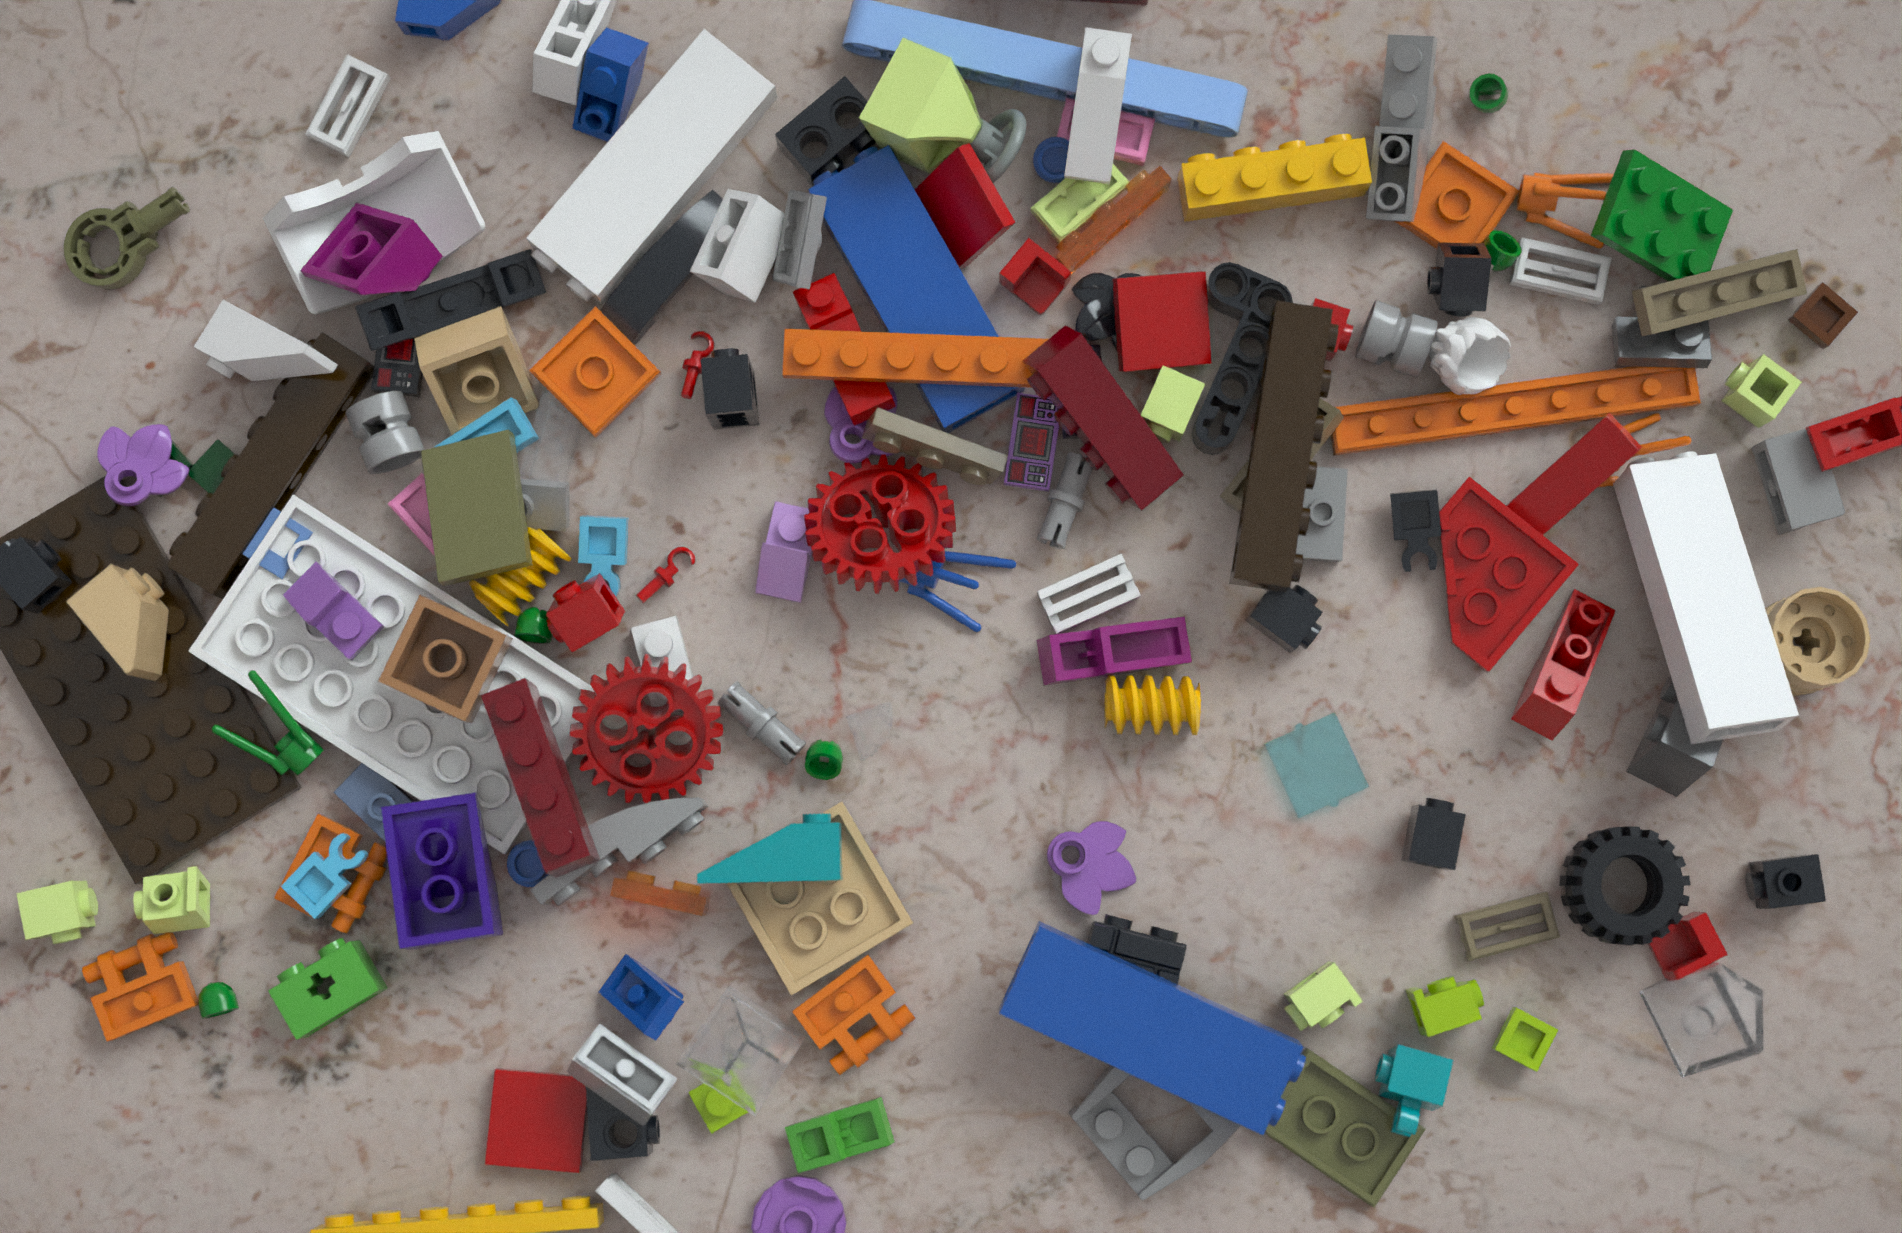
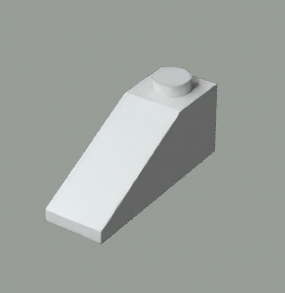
[533,0,617,106]
[1064,27,1132,184]
[194,300,338,381]

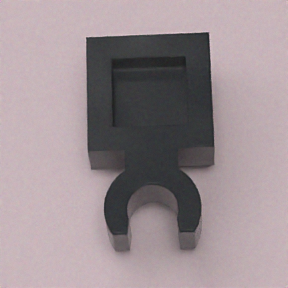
[1390,489,1441,572]

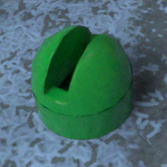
[1469,73,1508,114]
[1483,230,1522,271]
[514,607,552,644]
[804,739,843,780]
[198,982,239,1019]

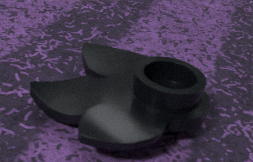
[1071,273,1141,353]

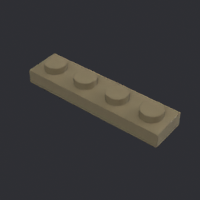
[1632,249,1807,336]

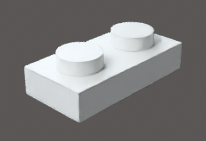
[631,616,693,714]

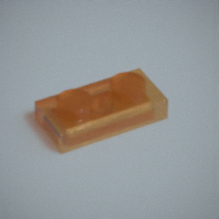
[610,870,711,916]

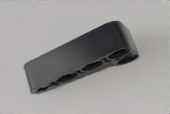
[1192,262,1293,455]

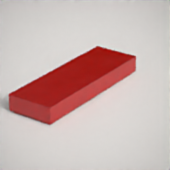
[1506,413,1642,535]

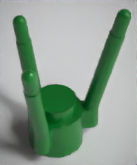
[212,670,324,776]

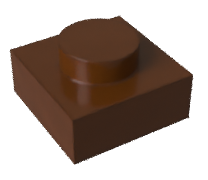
[1788,282,1858,349]

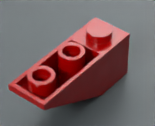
[1511,589,1616,741]

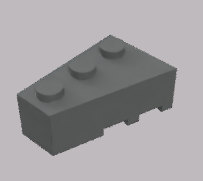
[1626,675,1723,797]

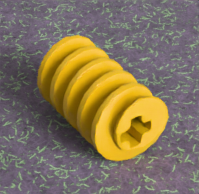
[469,526,572,627]
[1104,675,1201,735]

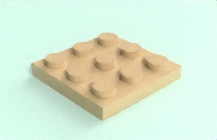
[726,802,913,995]

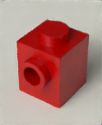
[546,573,625,653]

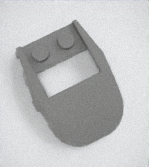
[1069,1066,1241,1201]

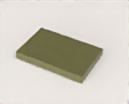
[421,429,532,586]
[1265,1048,1426,1208]

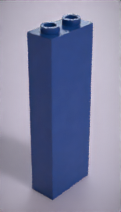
[808,145,1025,433]
[999,921,1306,1135]

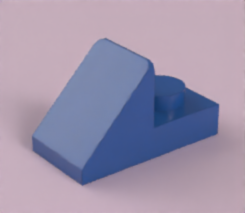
[599,954,684,1041]

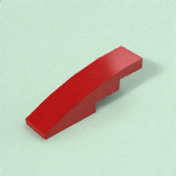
[1805,396,1902,472]

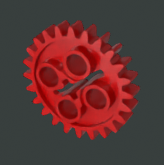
[804,454,956,594]
[569,654,723,804]

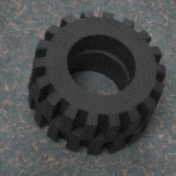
[1559,826,1691,946]

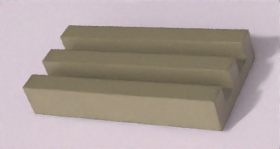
[1454,892,1560,961]

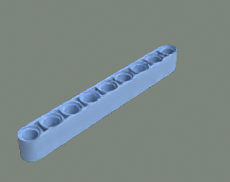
[842,0,1248,137]

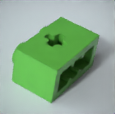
[268,937,388,1040]

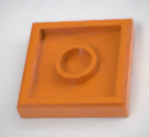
[1395,141,1520,249]
[529,306,661,438]

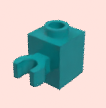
[1375,1044,1453,1137]

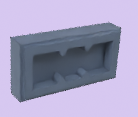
[334,763,414,841]

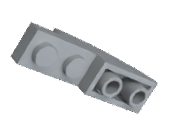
[1366,34,1437,222]
[530,798,709,906]

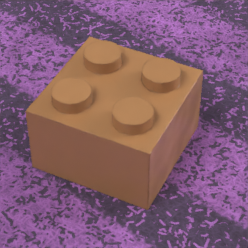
[378,595,513,723]

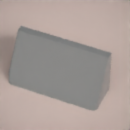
[567,1024,677,1126]

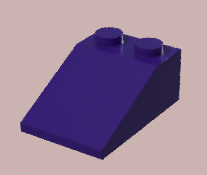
[381,792,503,950]

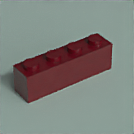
[1022,325,1184,511]
[481,678,600,878]

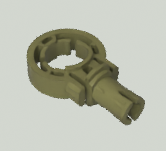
[64,187,190,289]

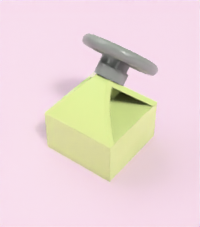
[859,38,1027,183]

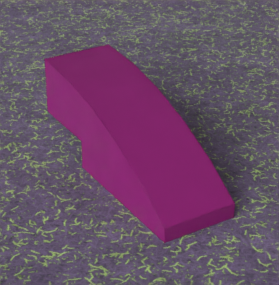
[1036,616,1192,686]

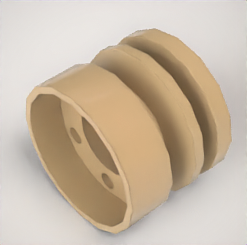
[1765,587,1871,696]

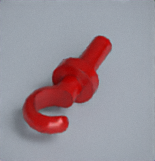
[681,331,714,399]
[636,547,696,603]

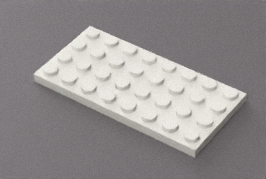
[189,495,595,854]

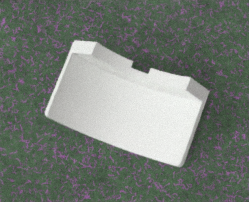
[263,131,485,314]

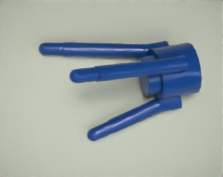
[899,551,1016,632]

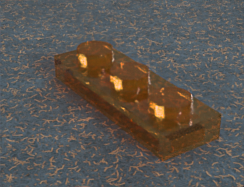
[1056,166,1172,275]

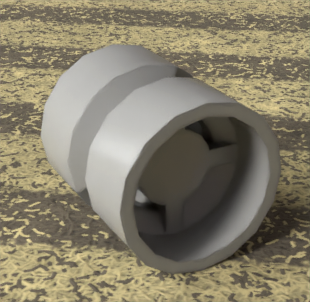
[1355,300,1437,378]
[345,391,425,474]

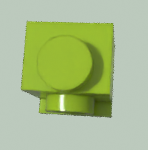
[1405,976,1484,1037]

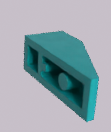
[697,814,843,884]

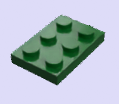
[1591,149,1733,281]

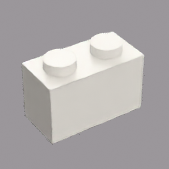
[690,189,784,303]

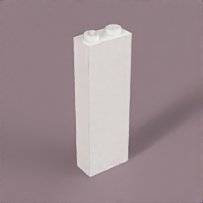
[527,29,777,305]
[1613,451,1798,744]

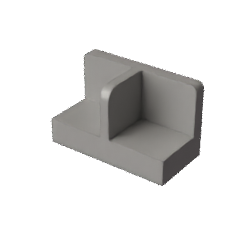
[1752,429,1845,535]

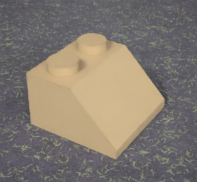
[414,307,540,435]
[66,564,169,681]

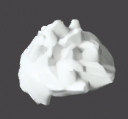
[1428,317,1511,395]

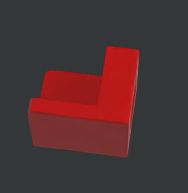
[999,238,1072,315]
[1648,912,1728,980]

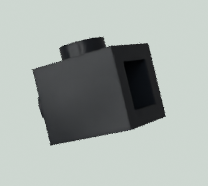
[1427,243,1492,317]
[0,536,73,614]
[1245,585,1323,653]
[1401,798,1466,870]
[1745,854,1826,909]

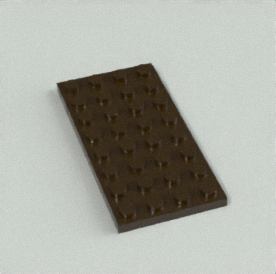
[0,476,302,884]

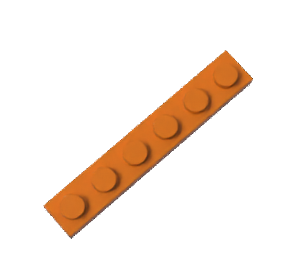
[782,329,1048,388]

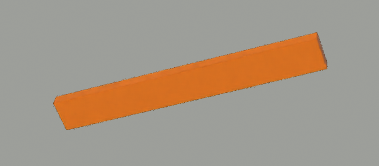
[1331,366,1701,455]

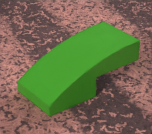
[785,1097,895,1173]

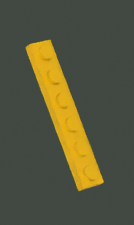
[310,1196,604,1233]

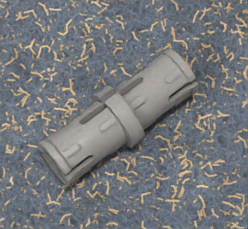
[1037,452,1093,549]
[717,681,806,765]

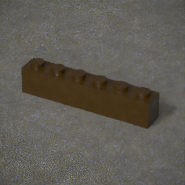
[1229,300,1339,593]
[166,332,374,599]

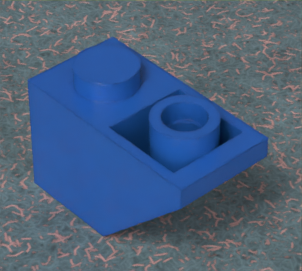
[395,0,501,41]
[572,27,649,142]

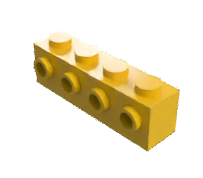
[1177,134,1372,222]

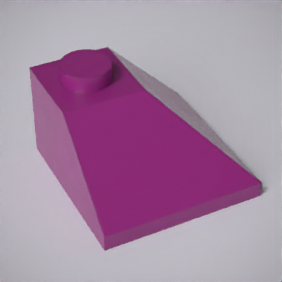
[300,203,443,295]

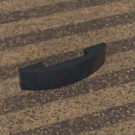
[600,190,723,345]
[355,249,546,351]

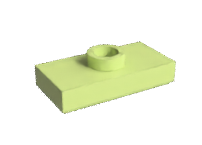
[1030,164,1130,245]

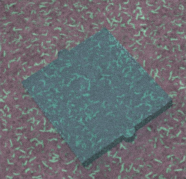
[1264,712,1369,818]

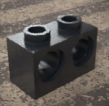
[775,76,876,187]
[700,348,760,430]
[586,1087,660,1161]

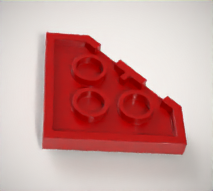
[1439,476,1579,673]

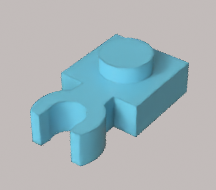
[578,515,629,596]
[281,833,368,919]

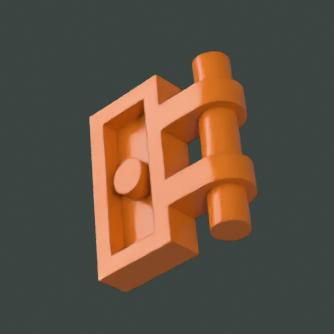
[274,814,387,934]
[82,932,198,1042]
[792,954,916,1075]

